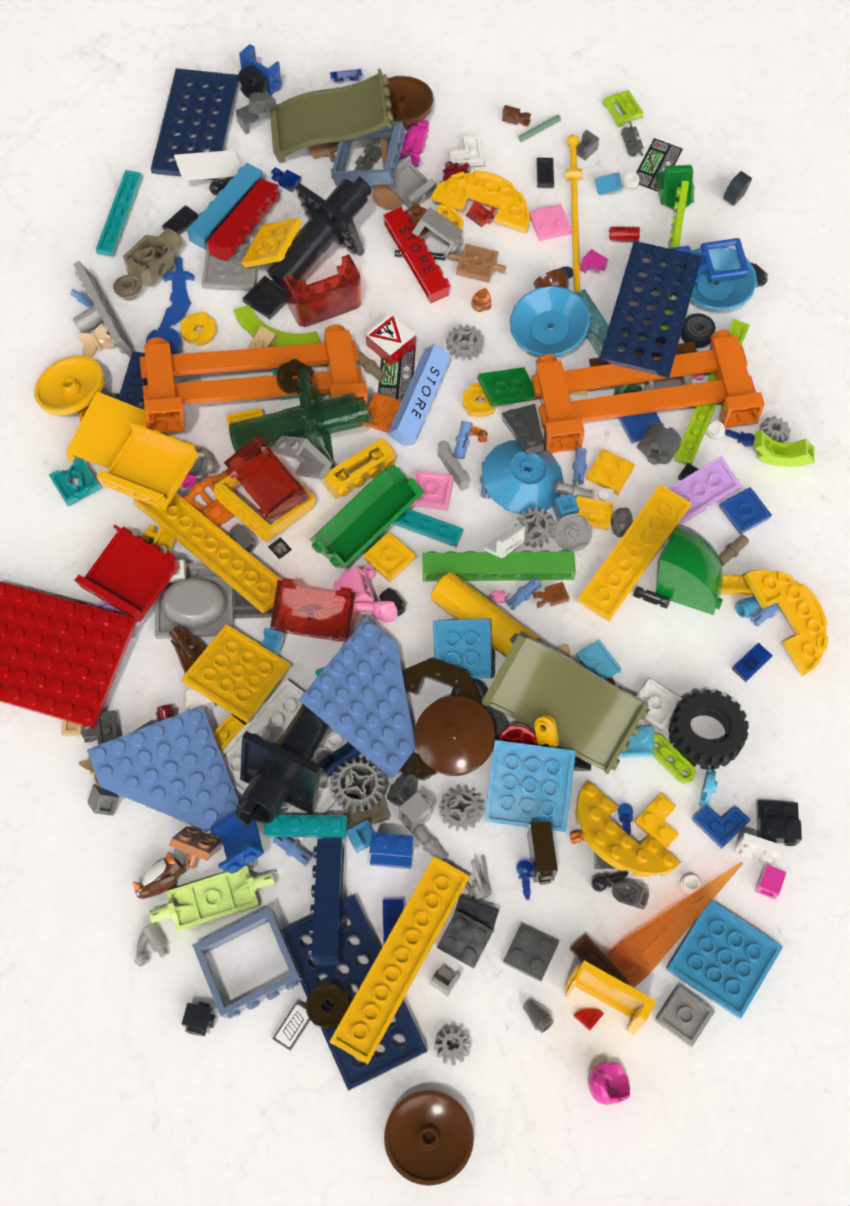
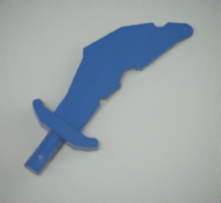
[158,257,195,330]

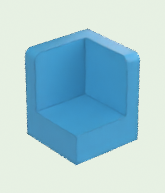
[595,172,623,195]
[553,493,579,522]
[261,628,285,656]
[347,819,373,853]

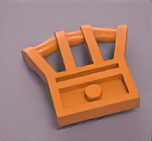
[183,471,235,527]

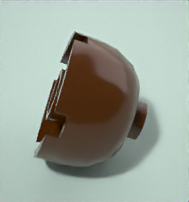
[533,268,569,289]

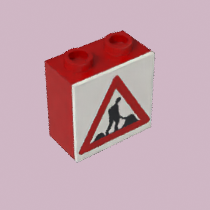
[366,314,416,366]

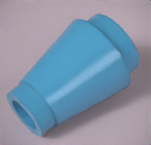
[735,597,761,618]

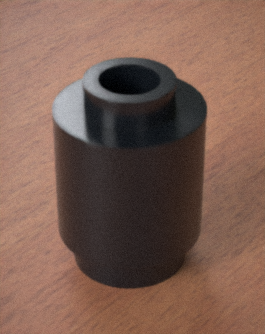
[750,262,768,287]
[379,588,406,617]

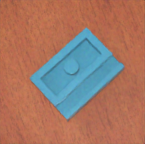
[576,640,622,681]
[618,726,654,758]

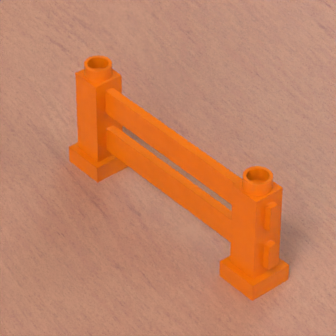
[140,324,368,433]
[531,330,765,453]

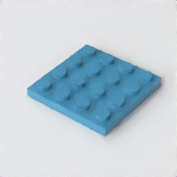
[484,740,576,832]
[667,899,783,1019]

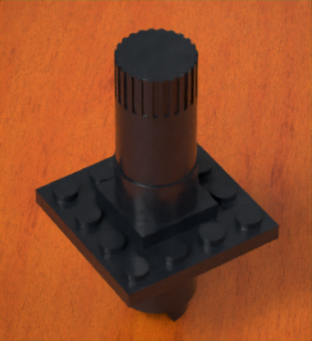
[267,176,372,292]
[235,704,330,828]

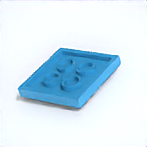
[433,619,493,679]

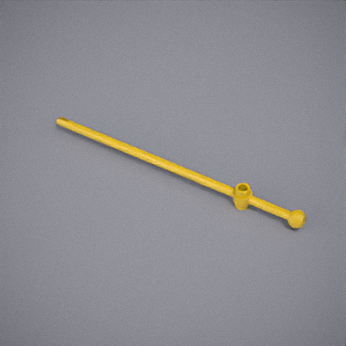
[565,135,582,297]

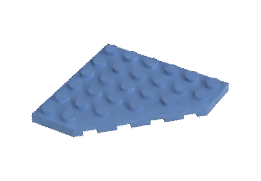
[299,618,416,778]
[87,705,239,832]

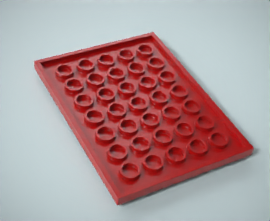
[0,581,138,729]

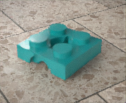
[49,458,101,506]

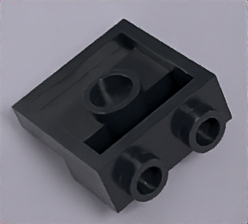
[756,800,802,847]

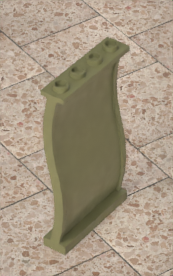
[270,68,394,163]
[481,631,650,774]

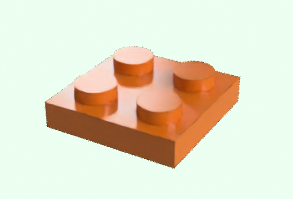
[362,392,401,433]

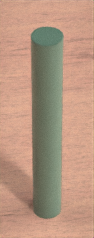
[518,115,561,142]

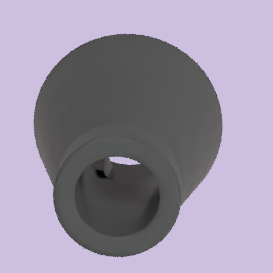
[523,1000,554,1033]

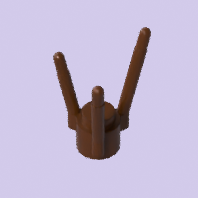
[169,625,206,673]

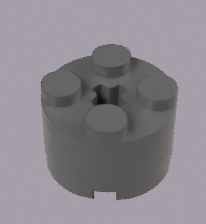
[637,422,682,465]

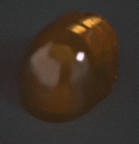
[471,288,491,312]

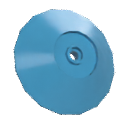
[678,247,757,310]
[509,286,590,356]
[482,440,564,515]

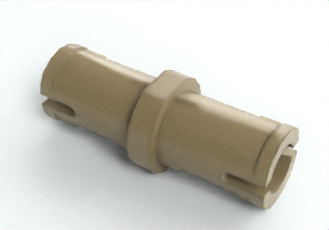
[357,351,386,382]
[718,534,749,567]

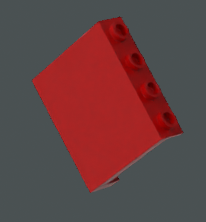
[74,525,180,622]

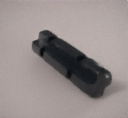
[633,586,671,609]

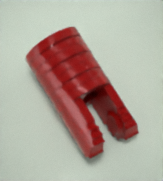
[608,226,640,242]

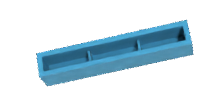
[187,163,264,250]

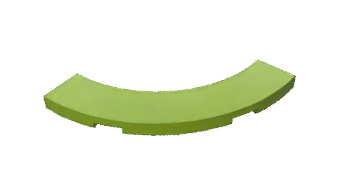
[233,305,321,347]

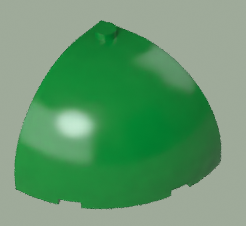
[656,524,723,615]

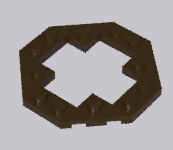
[399,658,484,781]

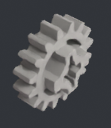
[446,324,484,361]
[515,507,556,548]
[439,787,483,832]

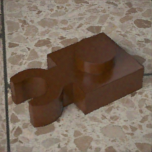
[502,105,531,126]

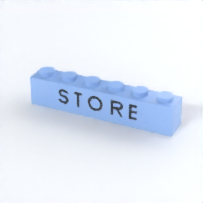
[387,344,451,446]

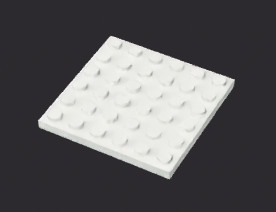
[221,679,369,843]

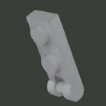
[437,440,469,491]

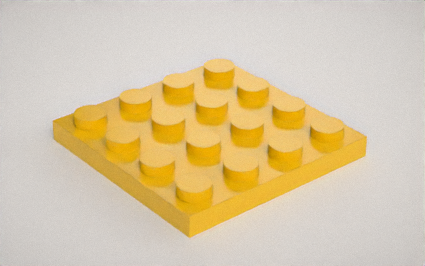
[181,624,292,723]

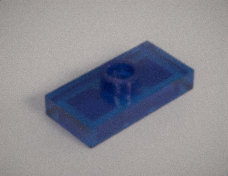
[731,643,773,682]

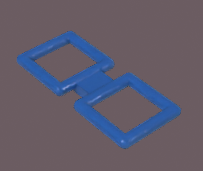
[656,238,750,286]

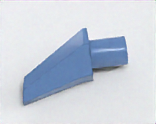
[70,289,94,308]

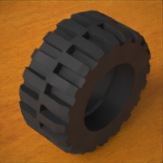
[668,689,749,770]

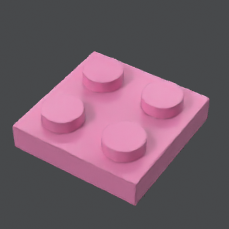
[529,204,572,242]
[411,470,453,511]

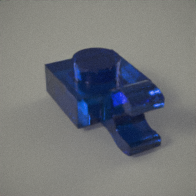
[271,167,301,192]

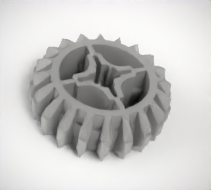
[330,758,385,813]

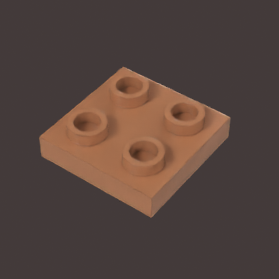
[169,826,223,869]

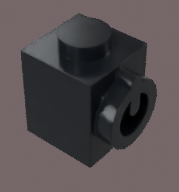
[181,1002,217,1037]

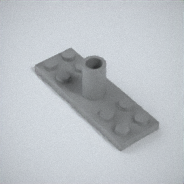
[73,261,134,357]

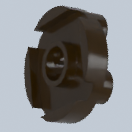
[276,359,313,394]
[306,983,349,1029]

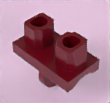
[440,161,470,183]

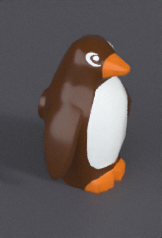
[133,852,187,900]

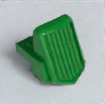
[656,165,694,210]

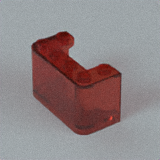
[284,254,361,327]

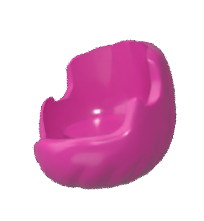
[587,1062,630,1105]

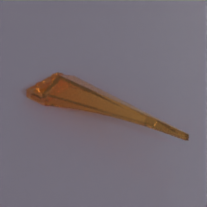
[605,862,743,988]

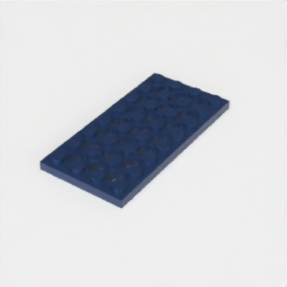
[151,68,239,180]
[599,241,702,378]
[282,895,427,1091]

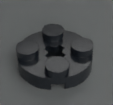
[238,65,268,99]

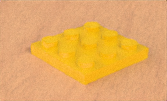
[241,217,302,268]

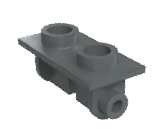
[621,121,644,157]
[353,140,381,171]

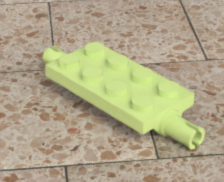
[149,866,275,933]

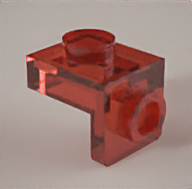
[466,200,496,227]

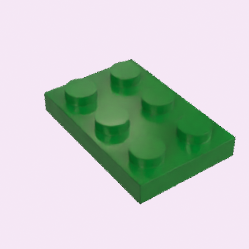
[477,367,537,407]

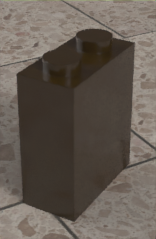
[527,821,558,885]

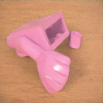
[328,564,397,623]

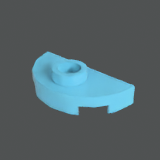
[699,768,718,807]

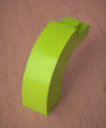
[753,430,815,467]

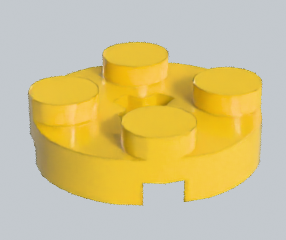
[181,311,217,346]
[462,383,497,417]

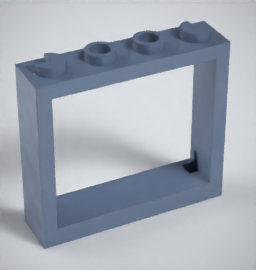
[331,121,406,186]
[192,907,303,1019]

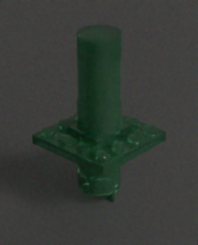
[229,368,373,468]

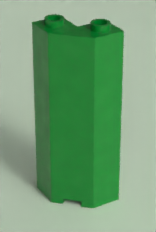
[309,464,424,568]

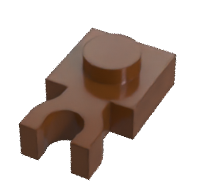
[533,582,569,608]

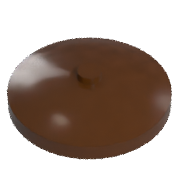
[387,76,434,126]
[414,696,495,776]
[384,1090,474,1186]

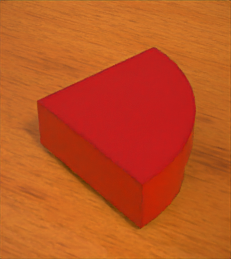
[573,1009,604,1031]

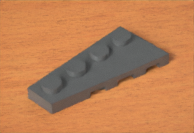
[501,404,544,455]

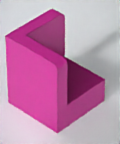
[580,249,608,273]
[755,864,786,900]

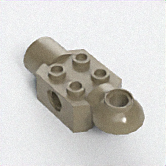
[113,229,183,301]

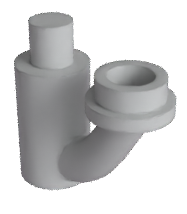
[134,923,169,967]

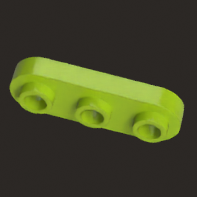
[653,734,696,784]

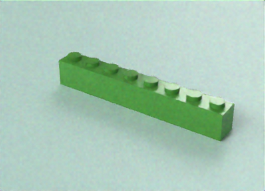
[422,550,576,582]

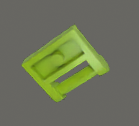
[602,90,644,127]

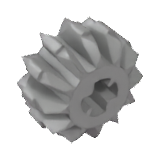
[759,416,791,443]
[434,1026,471,1066]

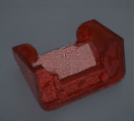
[223,434,310,520]
[270,578,356,642]

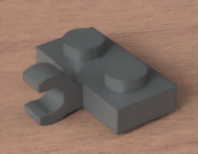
[82,711,118,745]

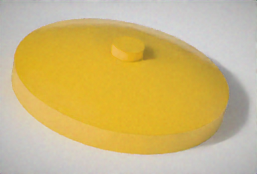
[34,355,105,416]

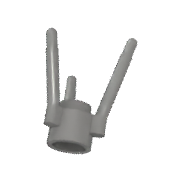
[450,855,492,901]

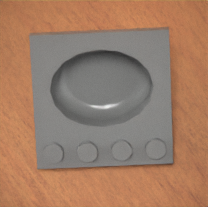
[155,563,234,639]

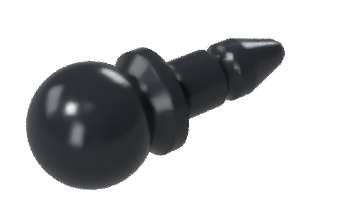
[209,176,234,195]
[591,871,628,892]

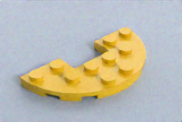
[431,171,530,233]
[743,569,828,676]
[575,780,681,878]

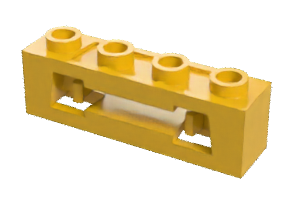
[323,437,396,499]

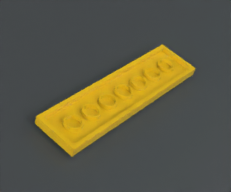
[577,484,692,622]

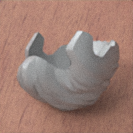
[190,449,216,479]

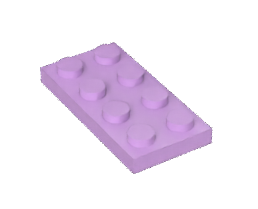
[668,456,742,524]

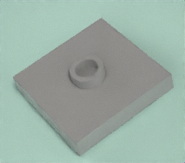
[655,985,715,1048]

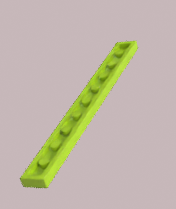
[660,181,689,330]
[674,319,750,465]

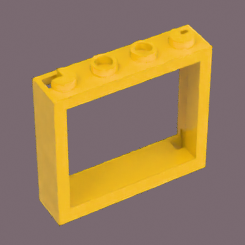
[214,452,316,543]

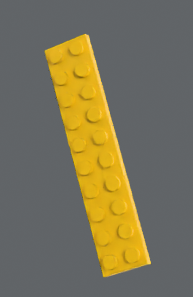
[134,493,292,614]
[330,856,470,1064]

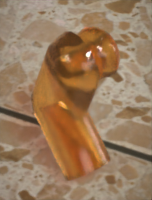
[469,427,488,442]

